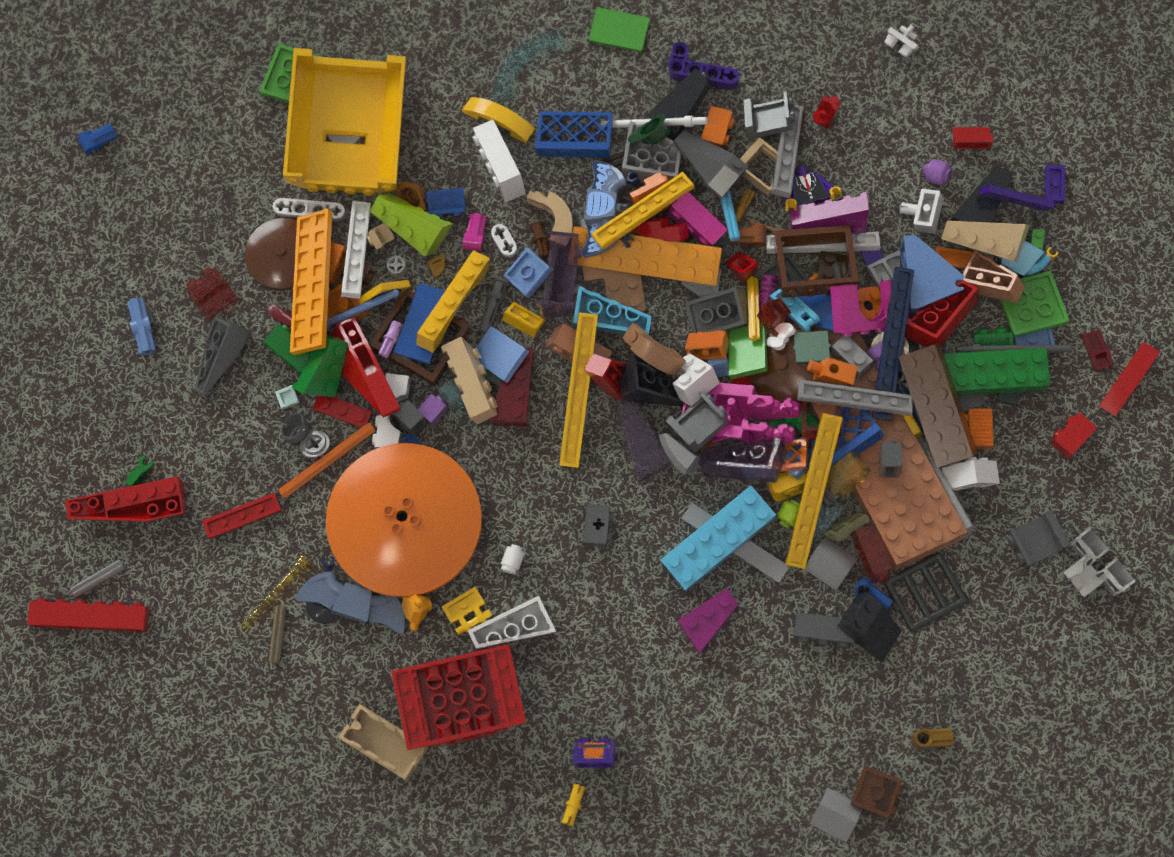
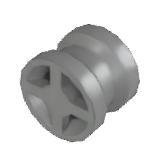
[387,256,407,278]

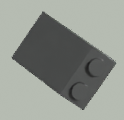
[685,287,748,333]

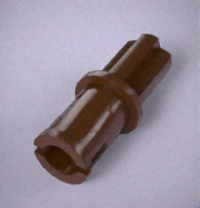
[530,221,550,258]

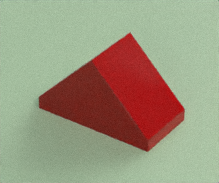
[724,251,758,284]

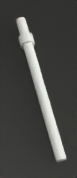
[600,115,708,128]

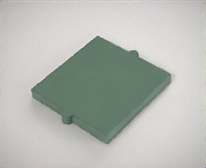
[793,331,831,364]

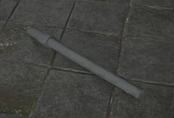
[956,344,1071,353]

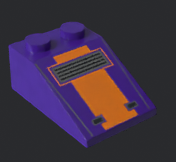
[573,738,615,768]

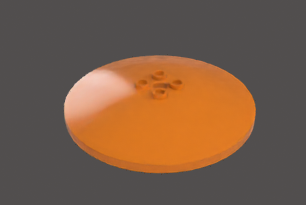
[326,443,482,598]

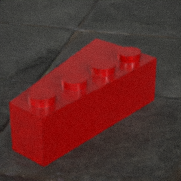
[904,280,978,347]

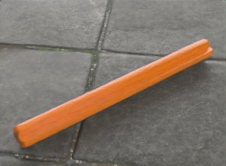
[279,422,376,498]

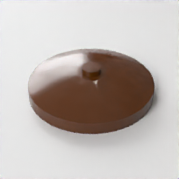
[245,218,297,290]
[749,329,814,403]

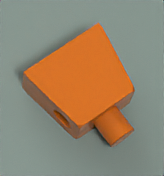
[807,358,858,387]

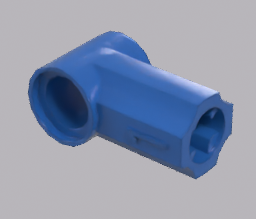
[77,123,118,155]
[855,578,893,610]

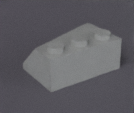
[621,120,681,183]

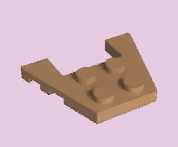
[582,266,646,335]

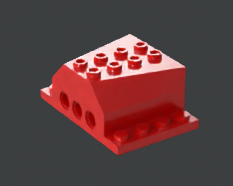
[391,644,527,751]

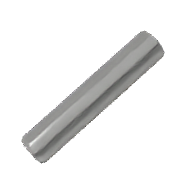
[70,560,124,597]

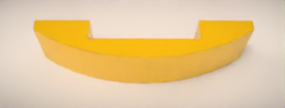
[462,97,535,143]

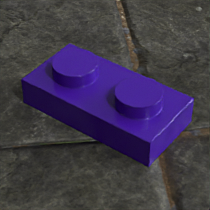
[1044,165,1065,203]

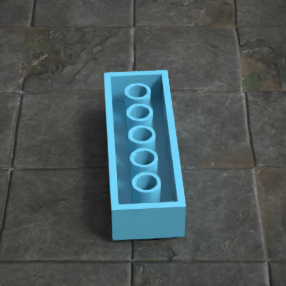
[660,485,776,592]

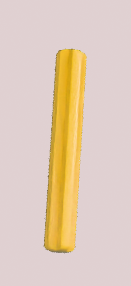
[747,276,760,342]

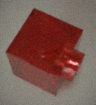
[756,297,791,330]

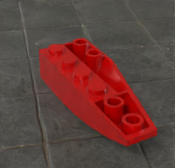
[329,316,401,418]
[65,476,186,522]

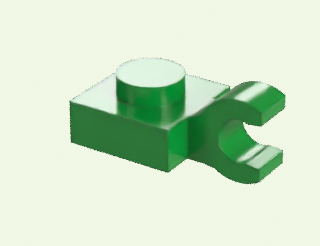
[125,455,155,486]

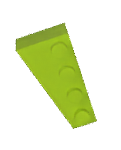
[370,193,453,256]

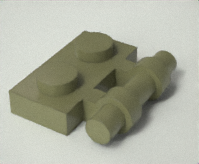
[823,512,870,541]

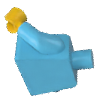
[999,241,1058,276]

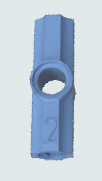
[127,298,156,356]

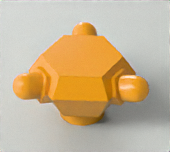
[401,594,432,631]

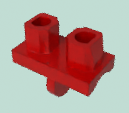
[813,95,841,130]

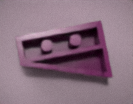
[678,588,738,656]

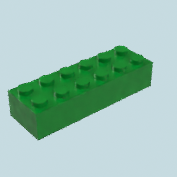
[944,348,1050,396]

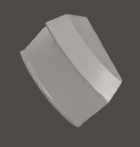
[658,433,706,476]

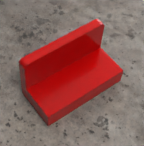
[953,127,993,149]

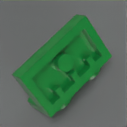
[972,327,1013,346]

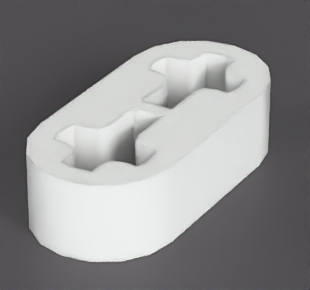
[491,224,517,258]

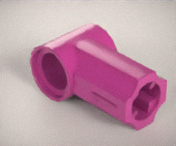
[462,213,487,252]

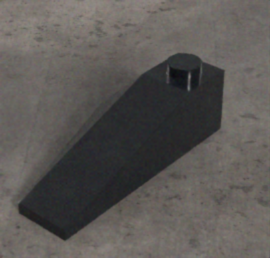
[620,355,684,407]

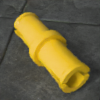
[561,784,586,826]

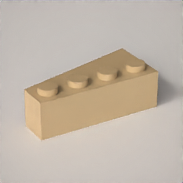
[941,221,1030,262]
[441,337,498,424]

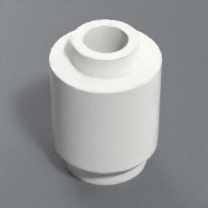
[501,544,525,575]

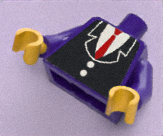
[783,165,842,212]

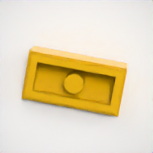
[502,302,546,338]

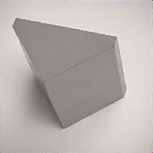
[805,538,858,591]
[810,788,862,842]

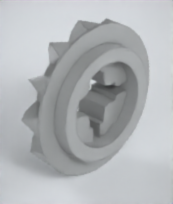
[300,431,331,459]

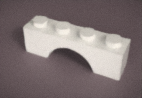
[372,373,411,449]

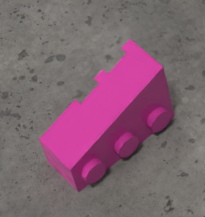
[667,192,728,246]

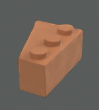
[963,249,1025,303]
[545,323,612,362]

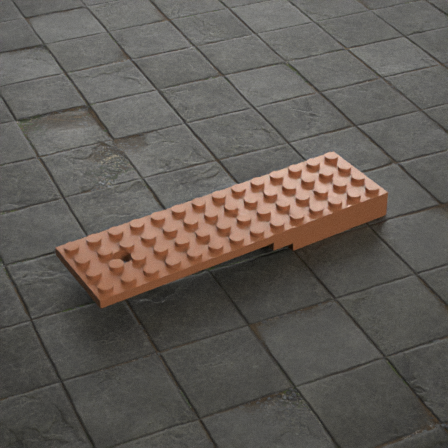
[791,323,967,571]

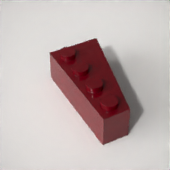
[488,348,534,427]

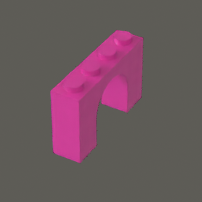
[830,280,909,337]

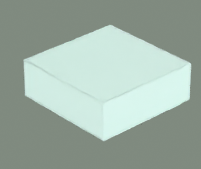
[275,385,300,410]

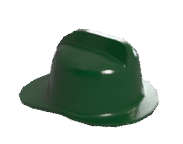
[628,113,670,145]

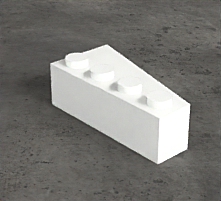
[472,120,526,202]

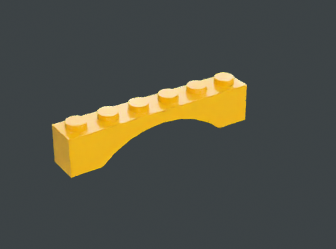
[416,250,490,353]

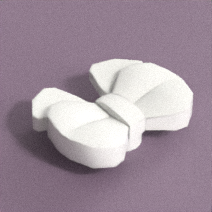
[766,322,796,350]

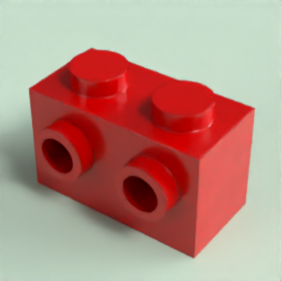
[1051,412,1097,460]

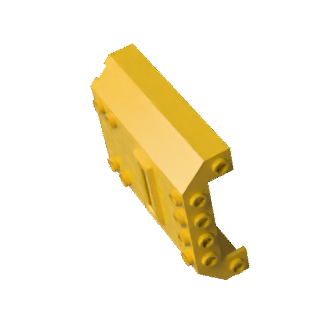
[283,48,406,196]

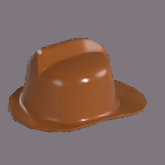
[396,181,427,212]

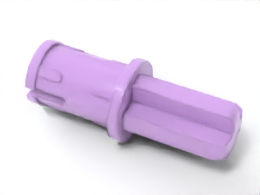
[379,321,403,358]

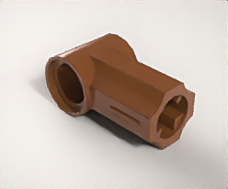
[729,224,767,247]

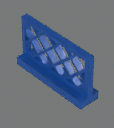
[535,111,613,158]
[796,407,885,476]

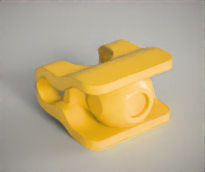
[761,465,808,502]

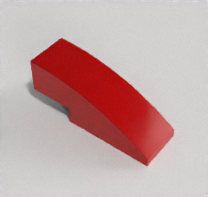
[632,217,689,242]

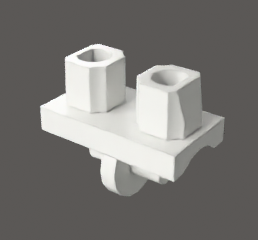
[885,25,919,58]

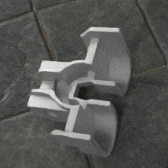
[1064,527,1136,597]

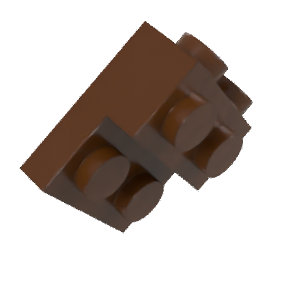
[850,766,905,820]

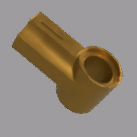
[911,728,954,749]

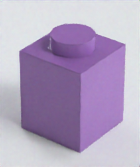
[418,394,448,427]

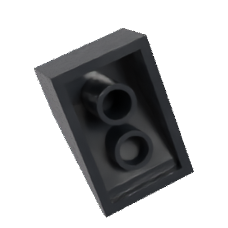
[837,593,902,663]

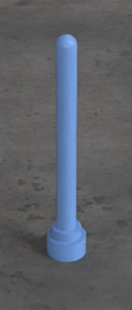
[327,289,399,332]

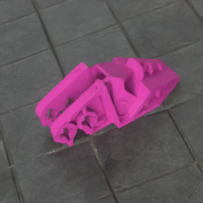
[681,383,802,446]

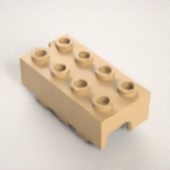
[338,704,429,782]

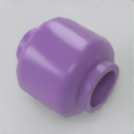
[923,159,952,186]

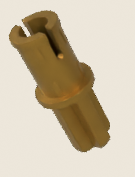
[734,189,755,225]

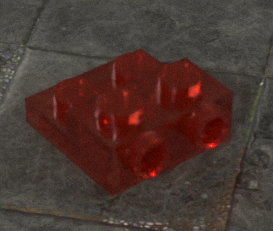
[185,267,239,321]

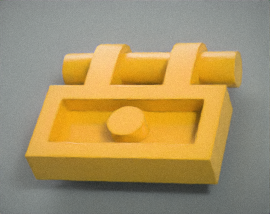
[442,587,492,635]

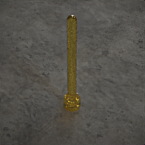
[241,554,311,630]

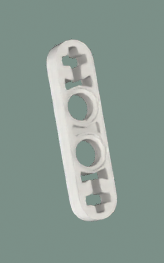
[273,198,345,221]

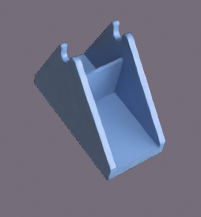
[900,235,964,318]

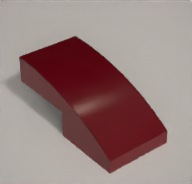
[1080,329,1114,371]

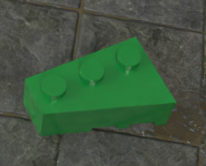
[262,324,311,375]
[292,335,348,397]

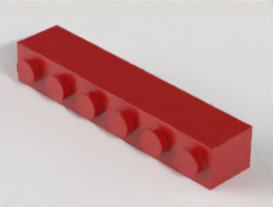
[27,598,150,632]

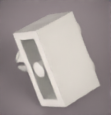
[900,189,944,234]

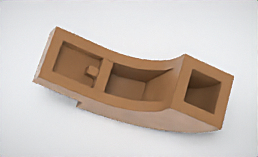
[622,323,686,376]

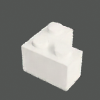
[673,353,719,407]
[942,457,1000,491]

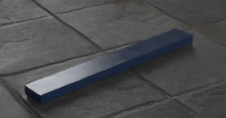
[871,266,915,422]

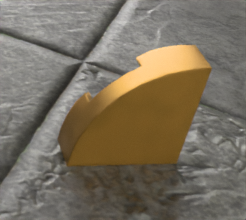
[427,254,446,279]

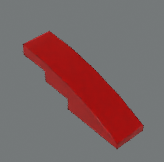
[1099,341,1160,416]

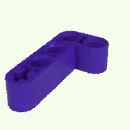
[668,42,739,90]

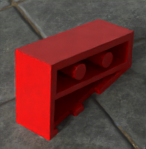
[584,353,627,402]

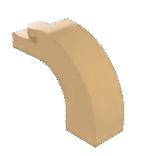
[527,191,573,249]

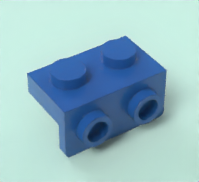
[426,187,466,217]

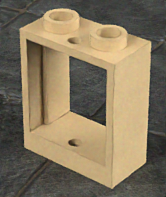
[740,137,777,197]

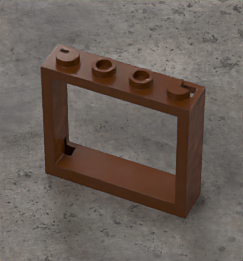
[773,225,859,298]
[369,289,471,386]

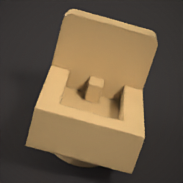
[367,223,395,250]

